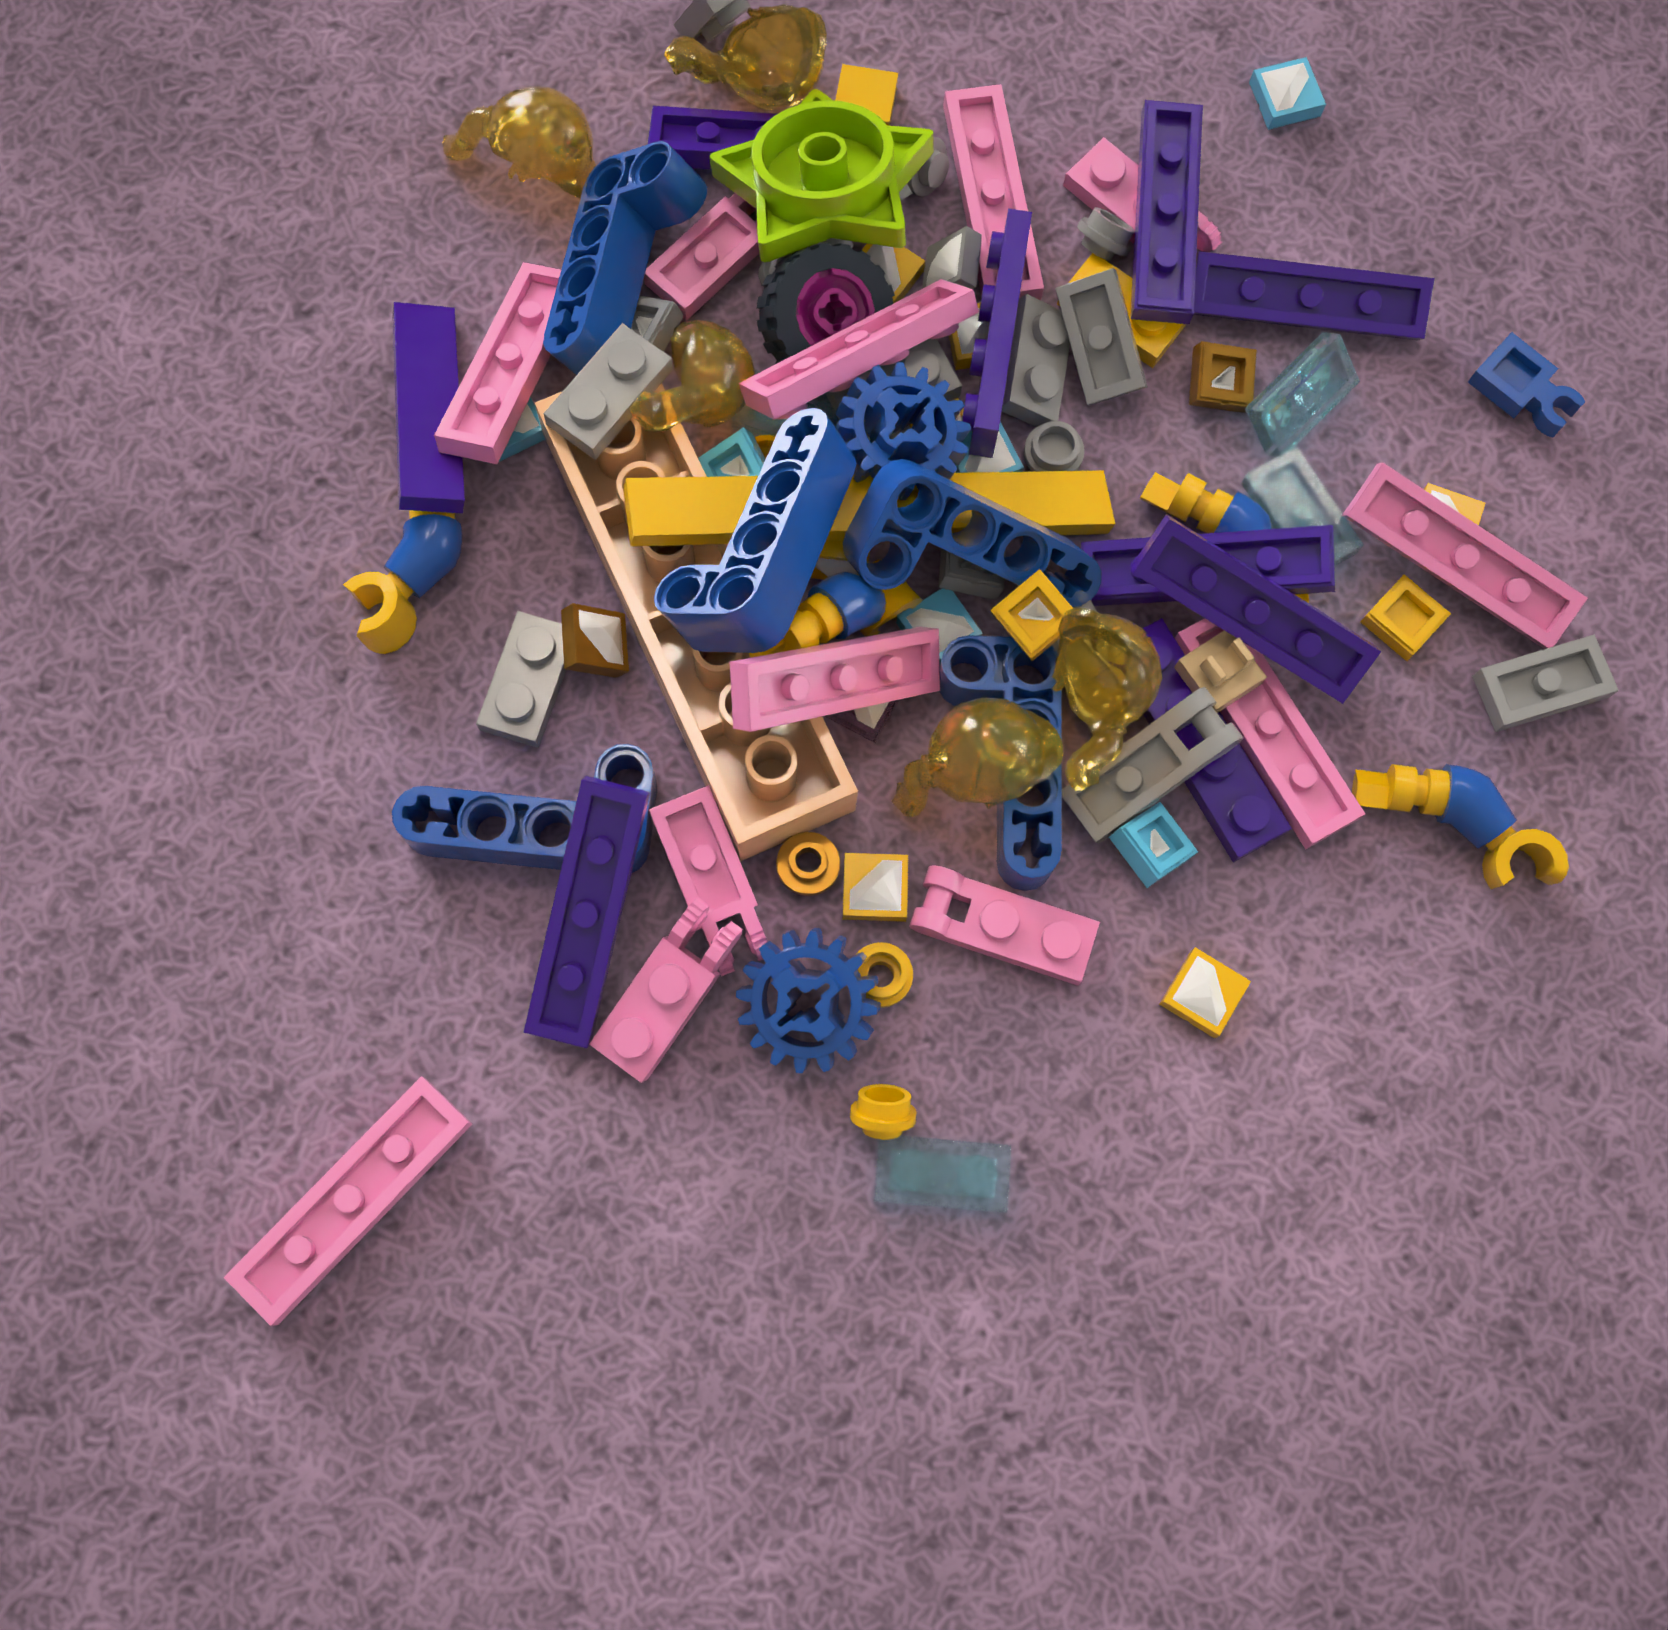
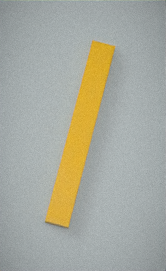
[623,470,1115,546]

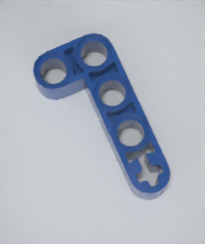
[543,141,707,375]
[654,408,857,653]
[843,459,1101,607]
[939,635,1062,891]
[392,743,657,873]

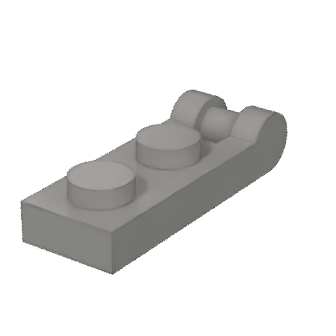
[1062,687,1244,844]

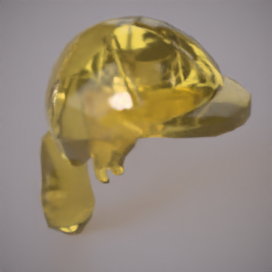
[664,4,827,110]
[442,86,596,199]
[630,320,755,432]
[1052,608,1162,791]
[892,698,1063,818]

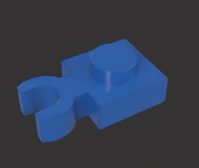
[1468,332,1585,438]

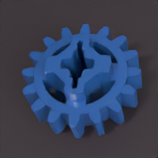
[835,362,971,500]
[736,928,881,1073]

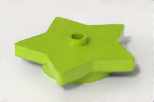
[710,89,934,263]

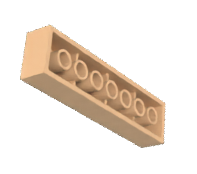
[535,383,858,862]

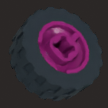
[756,243,895,364]

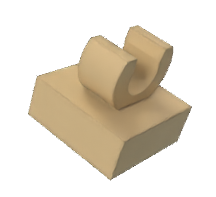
[1174,630,1267,713]

